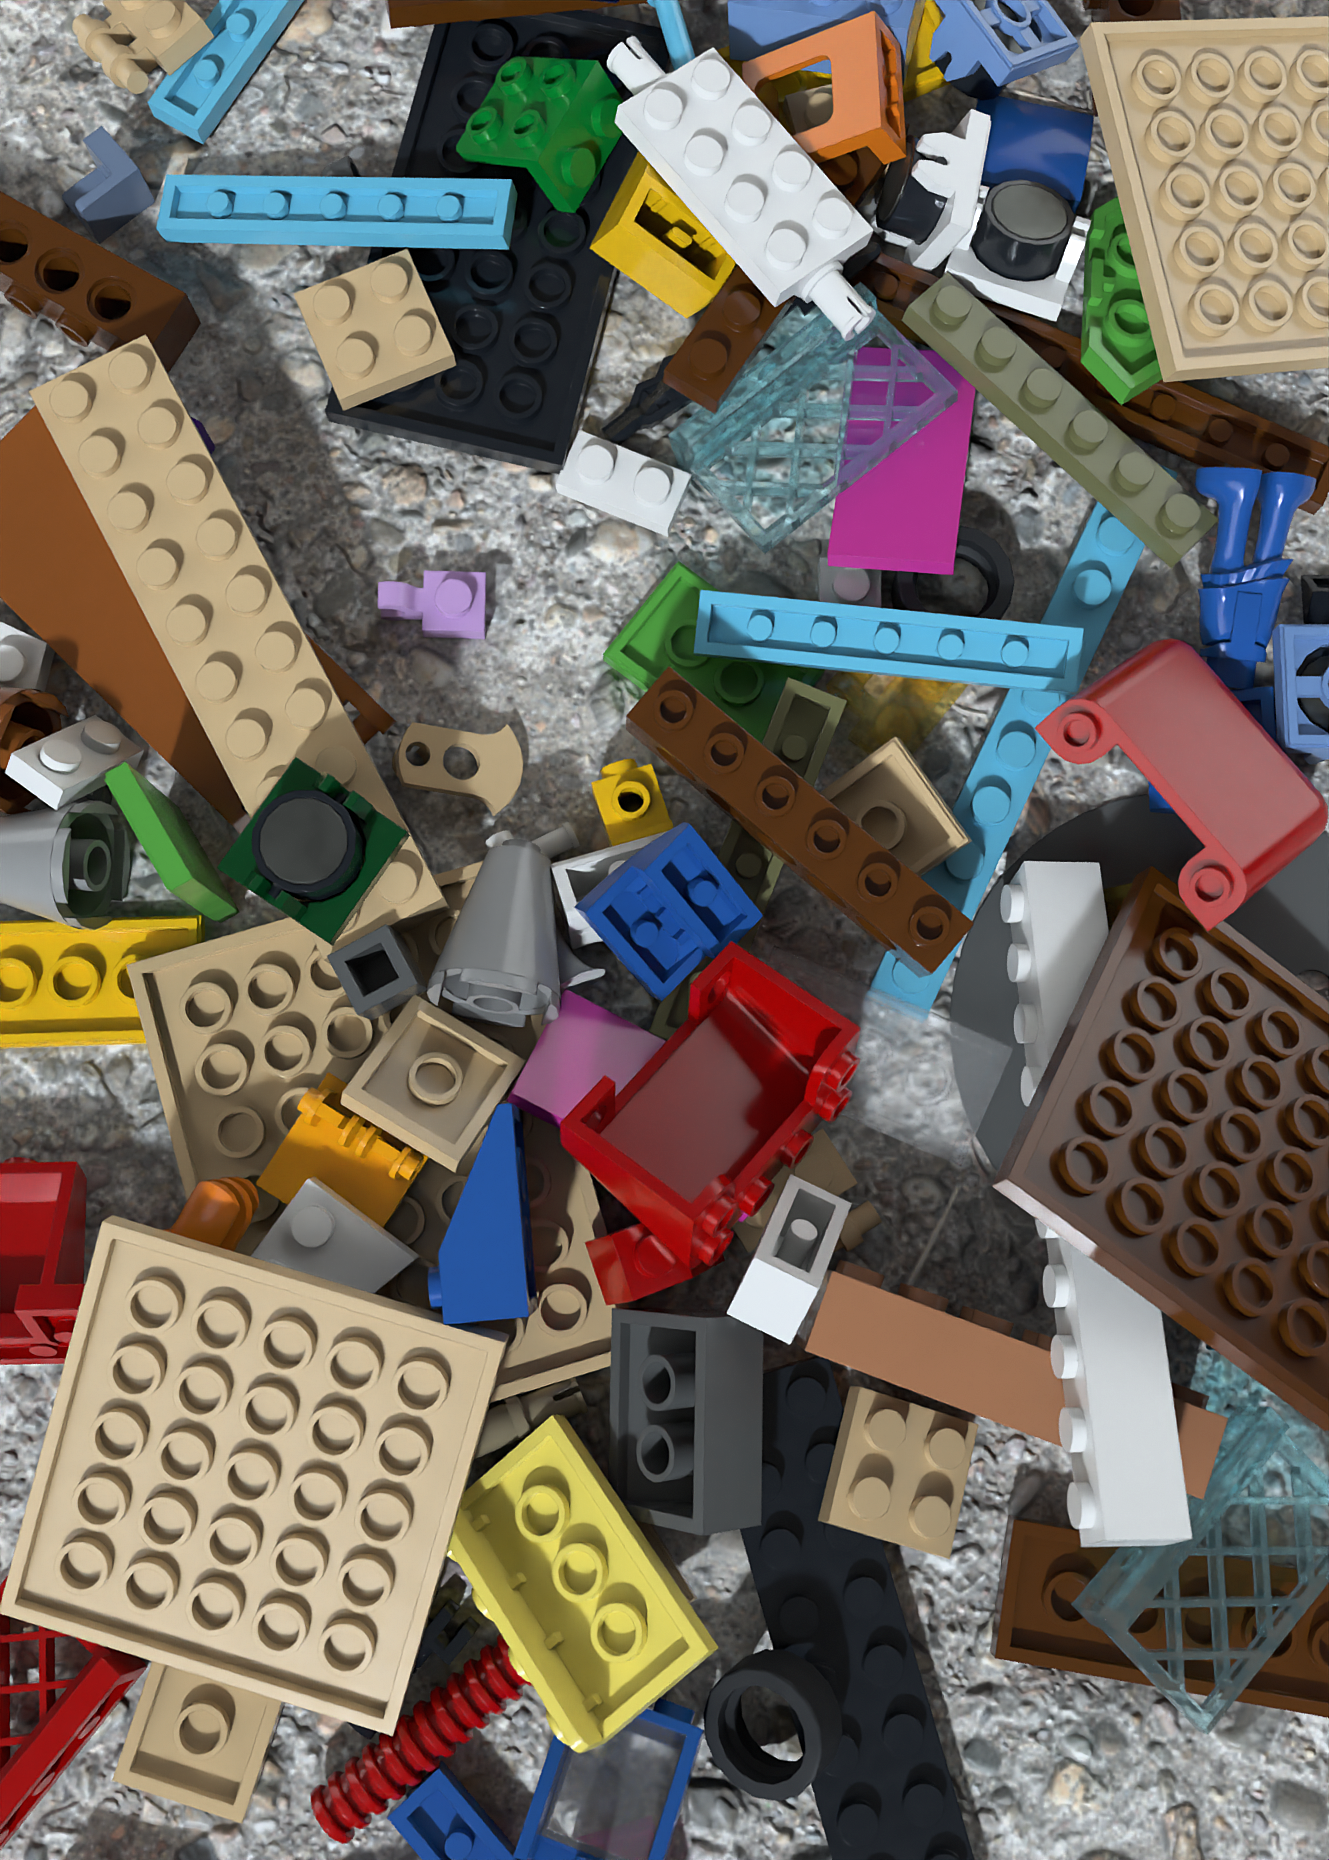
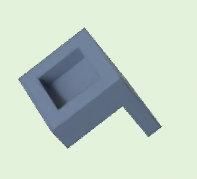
[62,126,155,244]

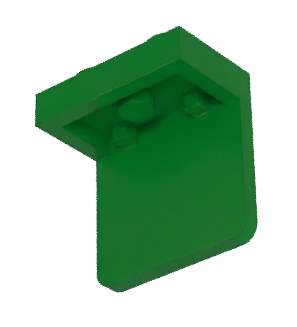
[456,56,624,213]

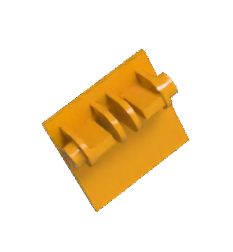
[255,1072,429,1229]

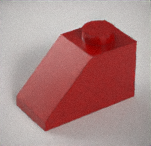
[585,1222,725,1306]

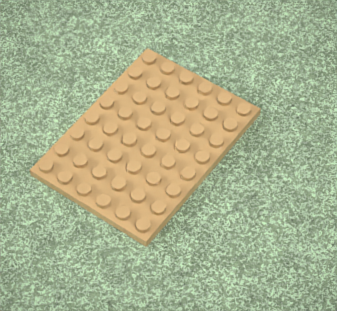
[126,861,630,1403]

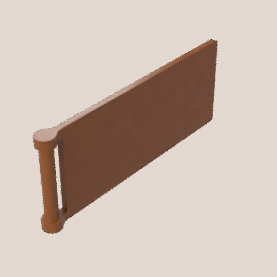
[0,405,397,834]

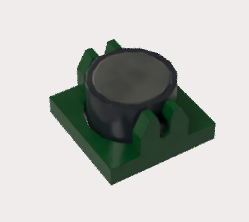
[217,757,410,946]

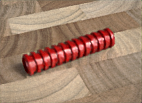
[310,1633,533,1844]

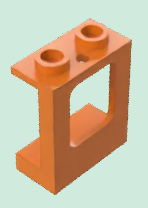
[742,10,907,165]

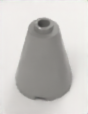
[0,800,130,930]
[427,839,561,1027]

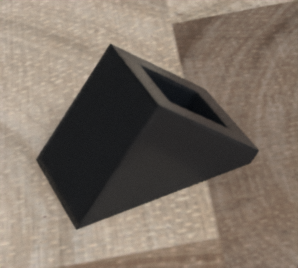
[1301,575,1329,624]

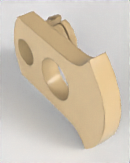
[392,722,523,817]

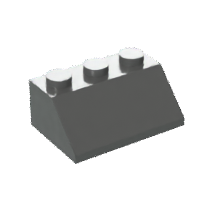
[608,1308,763,1536]

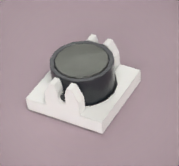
[870,109,992,274]
[943,180,1092,322]

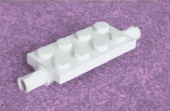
[607,36,876,341]

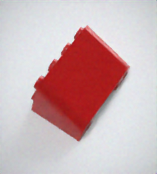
[560,941,861,1269]

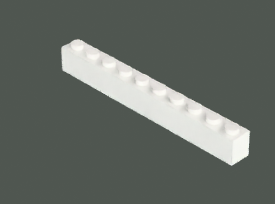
[1000,861,1192,1547]

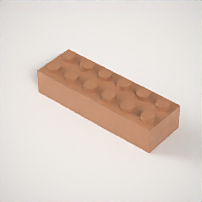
[794,1260,1228,1500]

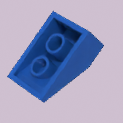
[428,1103,538,1325]

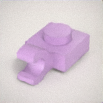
[377,570,487,639]

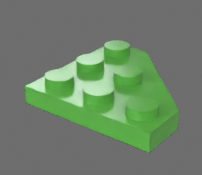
[1081,196,1163,405]

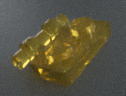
[826,671,970,756]

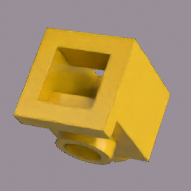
[591,758,674,847]

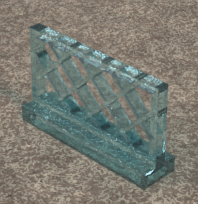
[668,282,958,554]
[1072,1406,1329,1735]

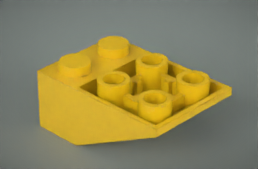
[589,151,736,319]

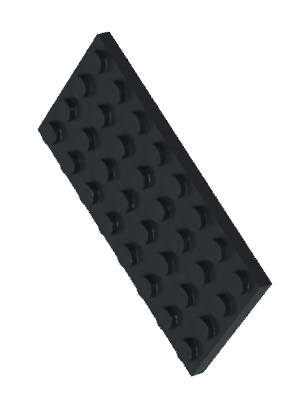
[325,10,671,474]

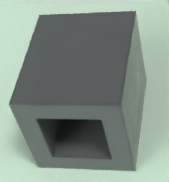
[327,924,428,1020]

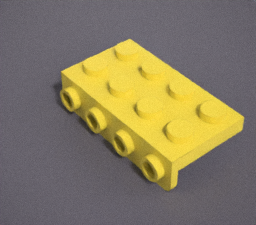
[446,1415,719,1753]

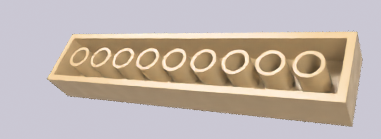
[29,335,450,965]

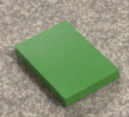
[603,561,825,744]
[104,762,240,923]

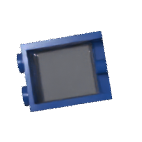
[513,1698,705,1860]

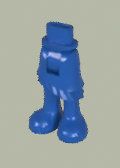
[1195,467,1316,689]

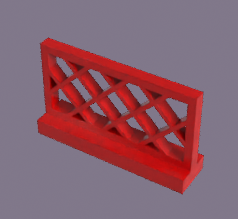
[0,1576,148,1851]

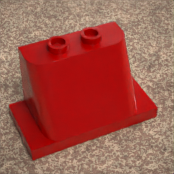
[0,1157,87,1365]

